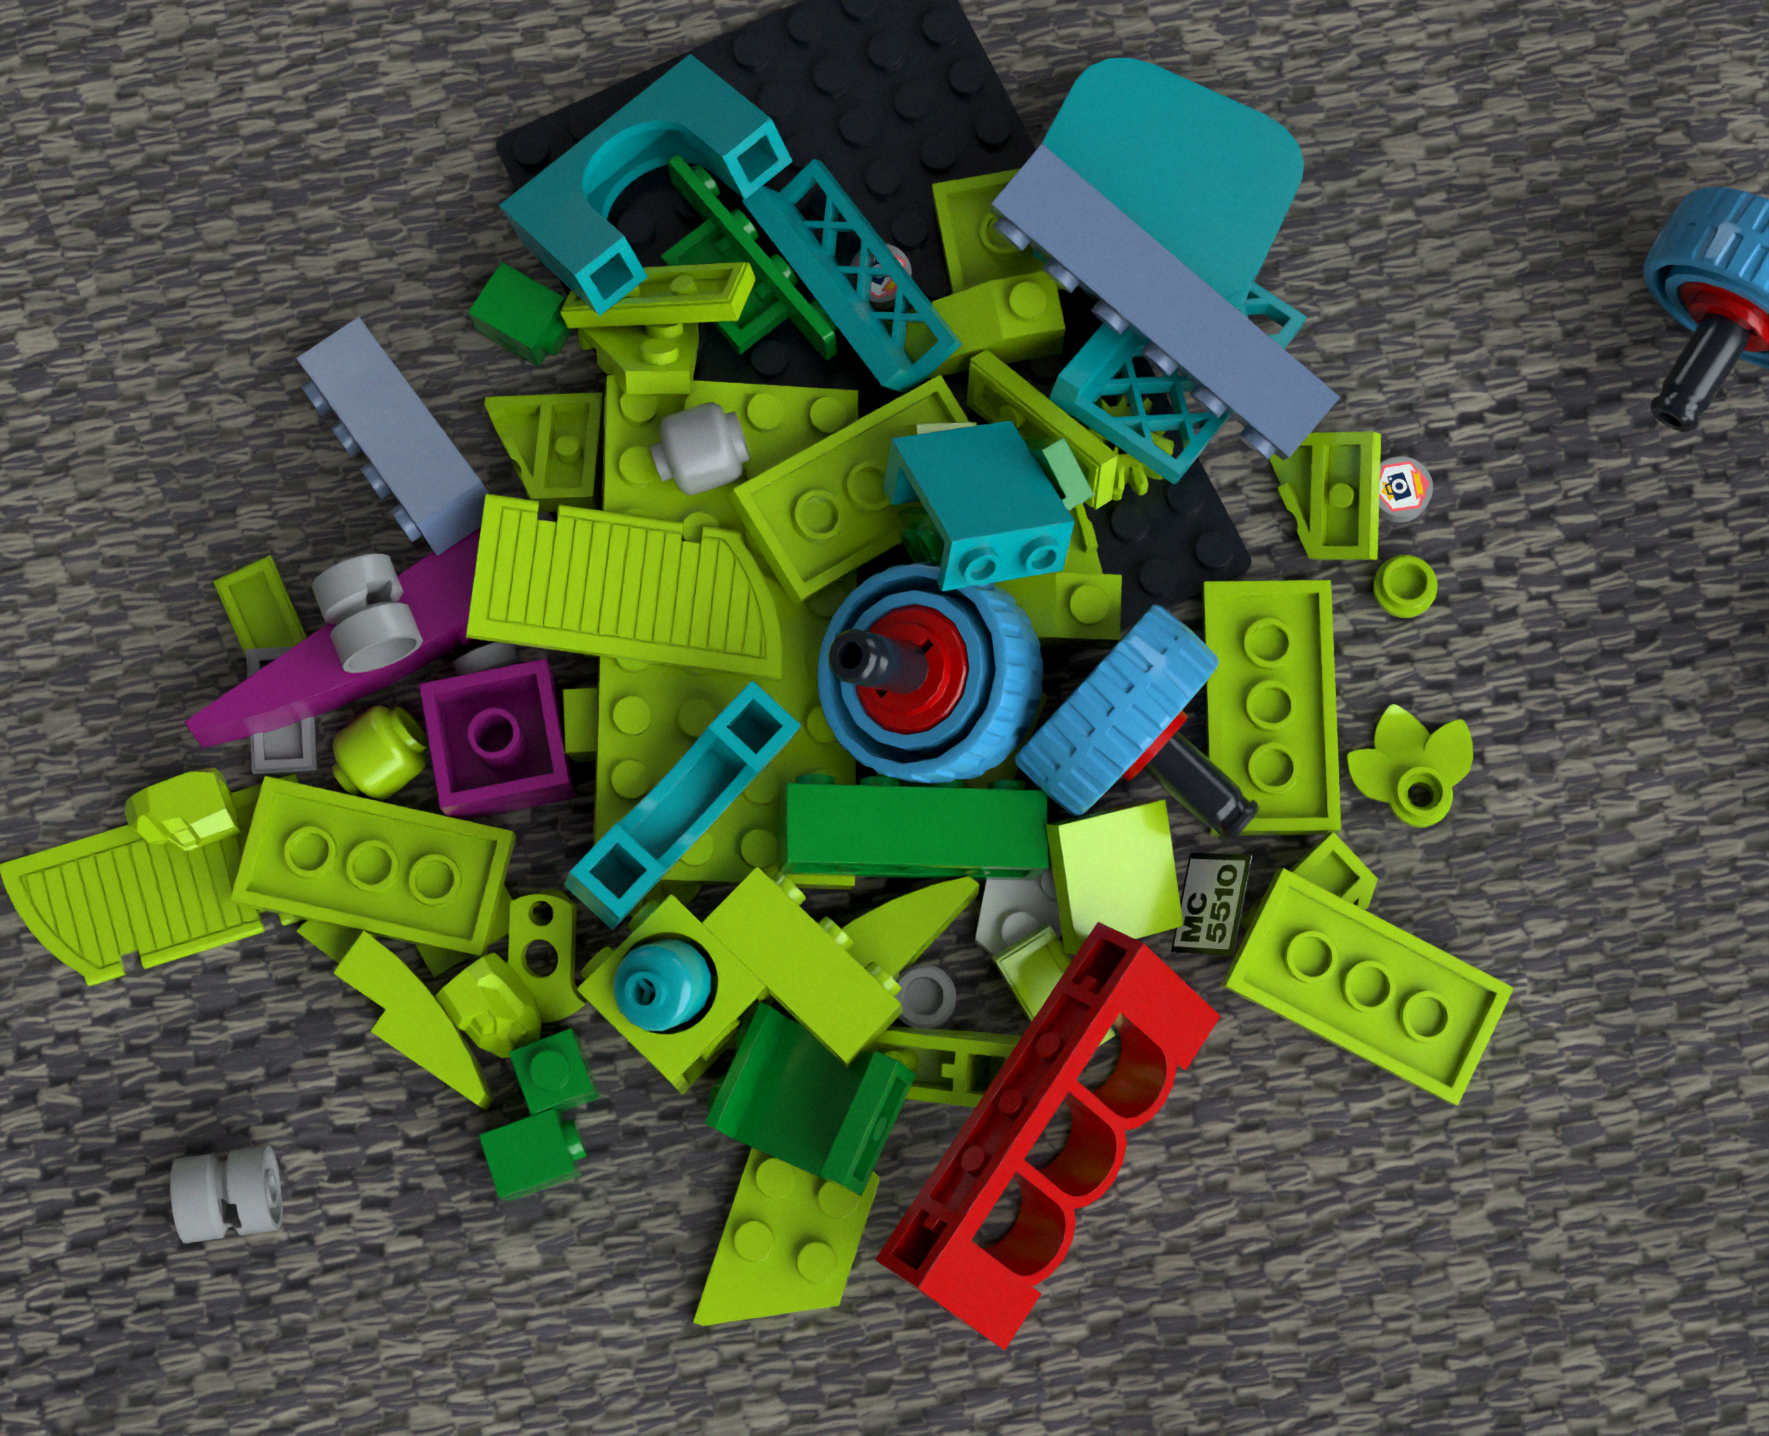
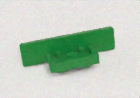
[660,154,838,361]

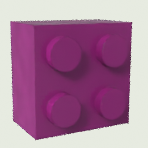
[419,659,578,820]

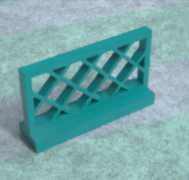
[1049,282,1307,485]

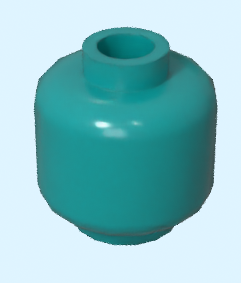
[613,939,711,1031]

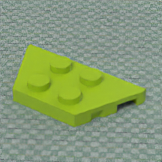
[693,1148,880,1326]

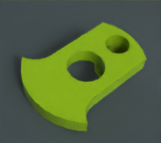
[508,889,588,1023]

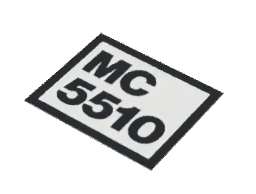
[1171,853,1252,956]

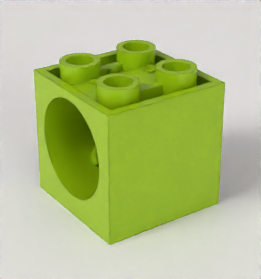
[577,894,773,1095]

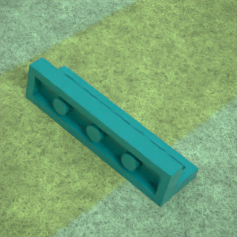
[742,159,962,394]

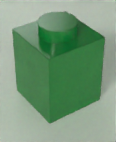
[468,262,572,368]
[509,1028,601,1116]
[479,1108,587,1202]

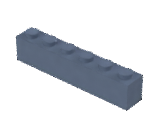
[991,144,1340,460]

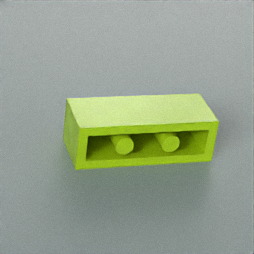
[702,866,903,1069]

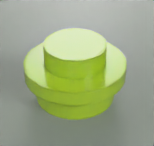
[1373,555,1438,618]

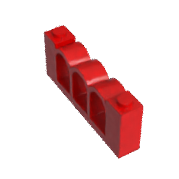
[875,922,1221,1350]

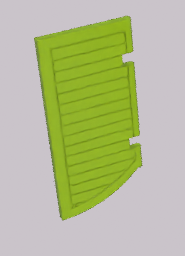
[466,494,783,681]
[0,773,304,987]

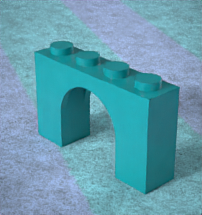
[499,54,792,316]

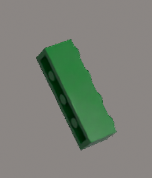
[778,774,1049,880]

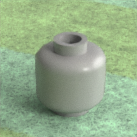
[650,402,751,495]

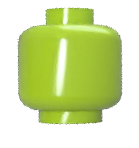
[332,705,429,800]

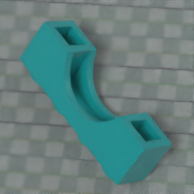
[564,680,801,930]

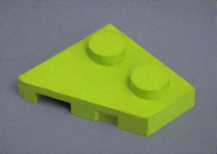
[578,323,699,394]

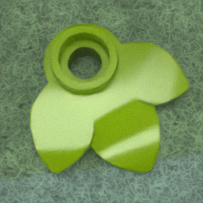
[1347,704,1473,828]

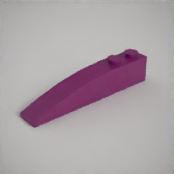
[184,527,481,749]

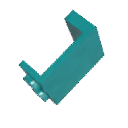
[883,421,1075,591]

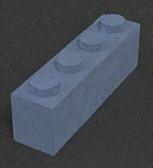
[297,317,489,556]

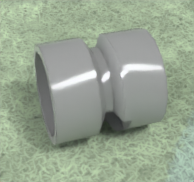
[311,553,423,673]
[170,1146,283,1243]

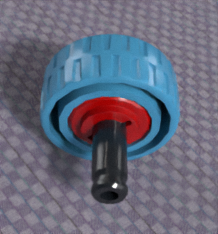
[1643,187,1769,432]
[817,562,1043,784]
[1014,604,1259,843]

